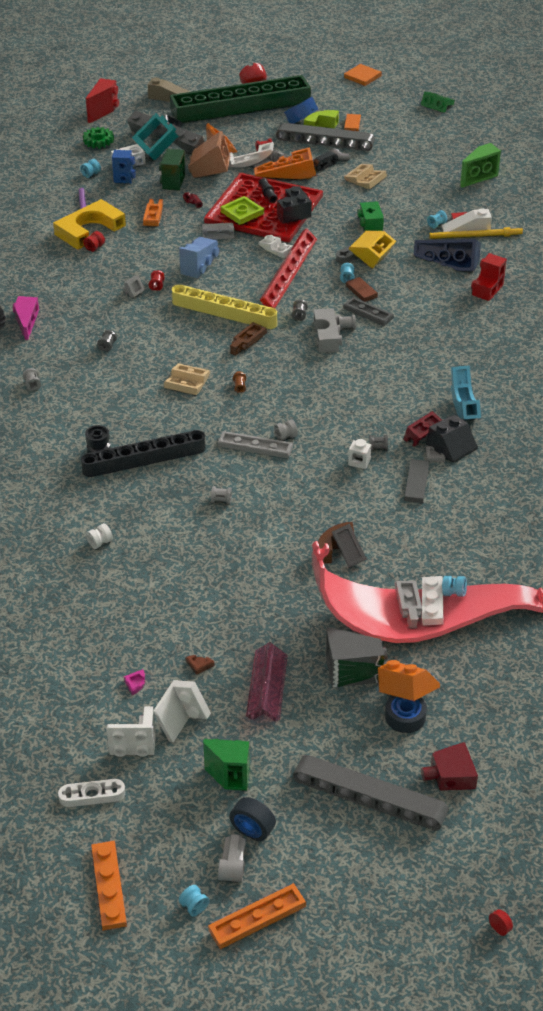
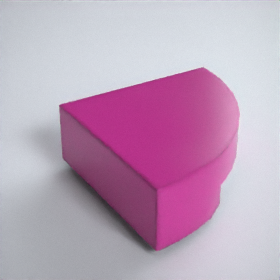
[124,669,145,695]

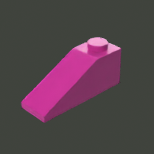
[13,296,39,340]

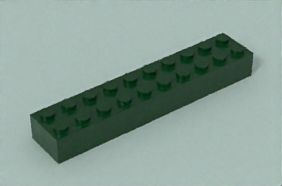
[170,75,311,123]

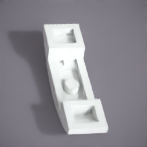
[228,142,274,168]

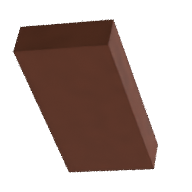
[346,277,378,302]

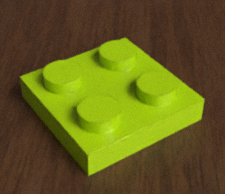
[221,196,264,225]

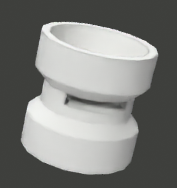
[86,523,113,549]

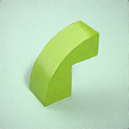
[304,110,339,129]

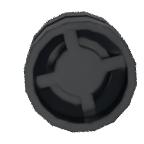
[85,425,111,453]

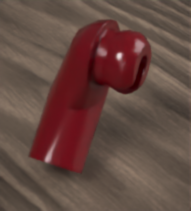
[183,192,203,208]

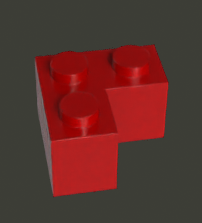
[471,253,507,301]

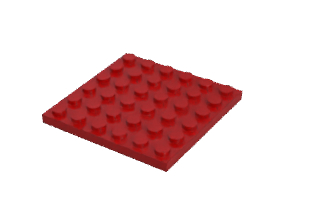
[204,173,323,243]

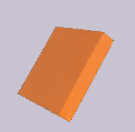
[344,64,382,86]

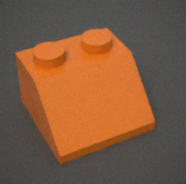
[378,660,440,701]

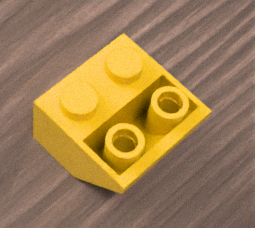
[349,231,396,268]

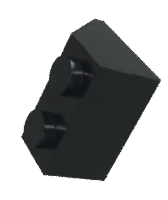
[426,414,478,462]

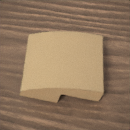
[344,164,387,189]
[164,363,210,395]

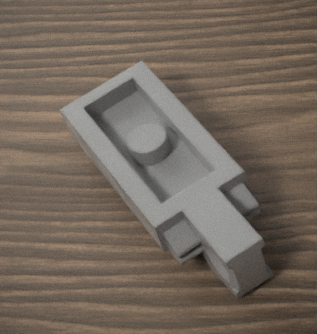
[395,581,422,628]

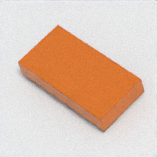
[344,114,361,132]

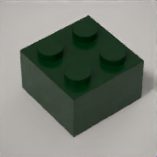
[159,149,186,191]

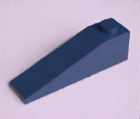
[414,239,481,271]

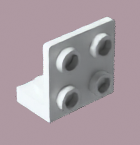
[153,680,211,742]
[106,706,156,757]

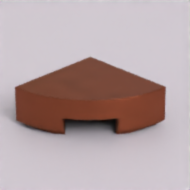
[185,655,215,675]

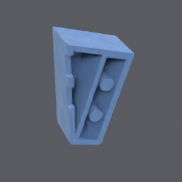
[179,237,219,278]

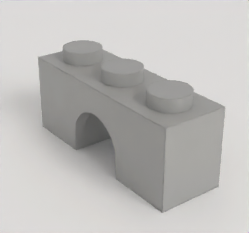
[314,308,342,353]

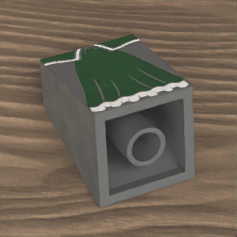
[326,628,388,687]

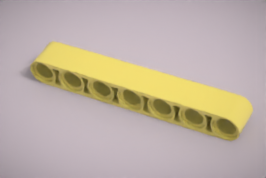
[172,285,277,329]

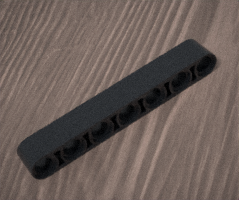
[81,430,206,477]

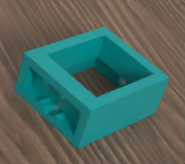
[132,113,179,160]

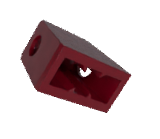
[421,742,478,791]

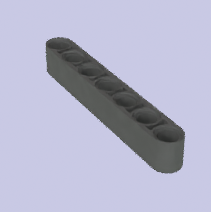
[276,123,375,151]
[293,755,449,831]

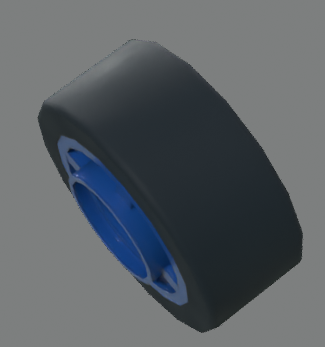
[385,696,427,733]
[229,797,276,841]

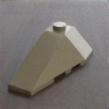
[147,78,190,102]

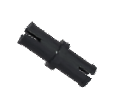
[258,178,278,203]

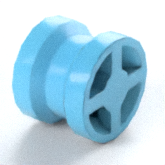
[179,885,210,917]

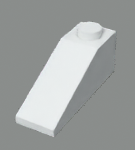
[442,208,492,232]

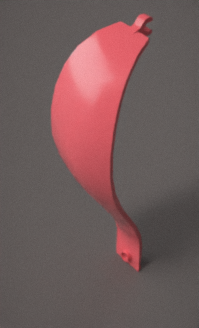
[312,541,543,643]

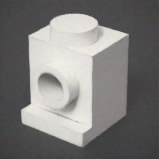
[348,439,371,469]

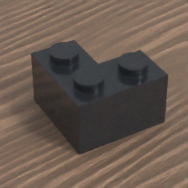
[277,186,312,224]

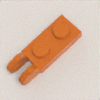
[143,199,163,226]

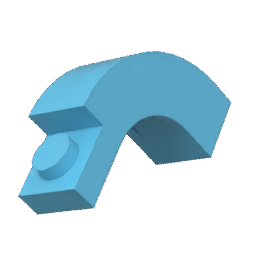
[451,365,481,420]

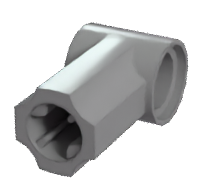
[218,834,246,882]

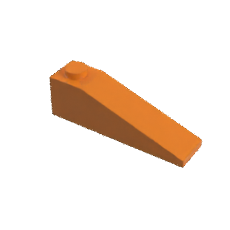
[254,147,316,179]

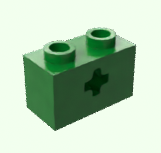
[357,201,384,231]

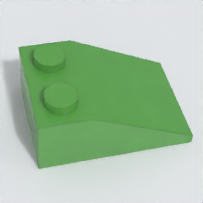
[460,143,501,188]

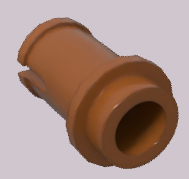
[233,371,246,393]

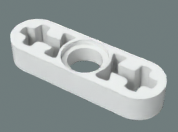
[58,779,125,807]

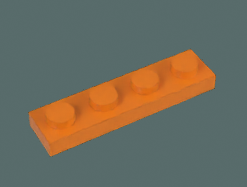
[91,841,127,931]
[208,883,306,949]

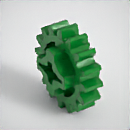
[83,127,114,149]

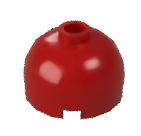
[239,63,267,84]

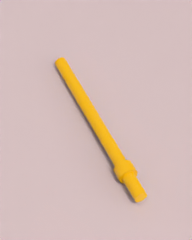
[429,227,523,239]

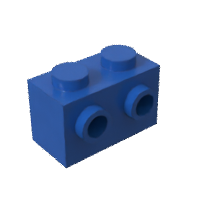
[112,150,136,183]

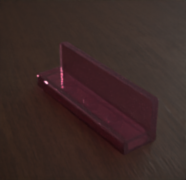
[246,642,288,722]

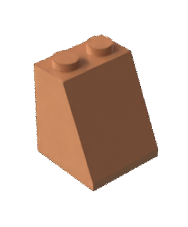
[188,131,231,178]

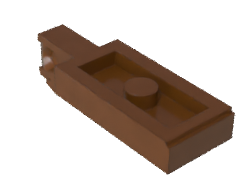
[230,322,267,356]

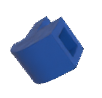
[284,97,318,124]

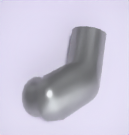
[330,148,350,161]

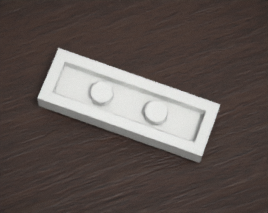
[422,576,444,625]

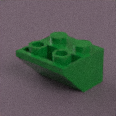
[203,739,250,791]

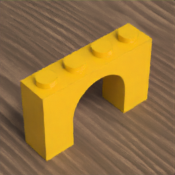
[53,199,126,250]

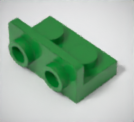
[421,91,455,113]

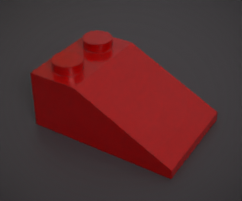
[86,78,119,123]

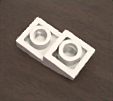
[259,235,293,258]

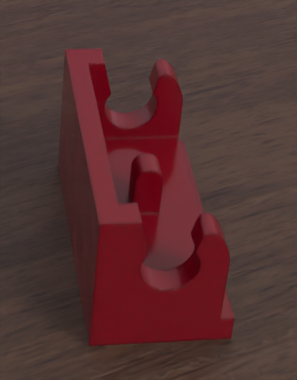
[403,411,442,447]

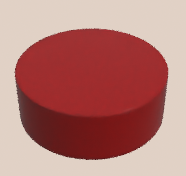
[489,909,513,936]

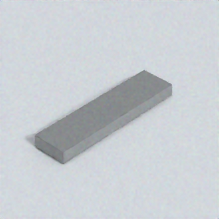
[218,431,293,459]

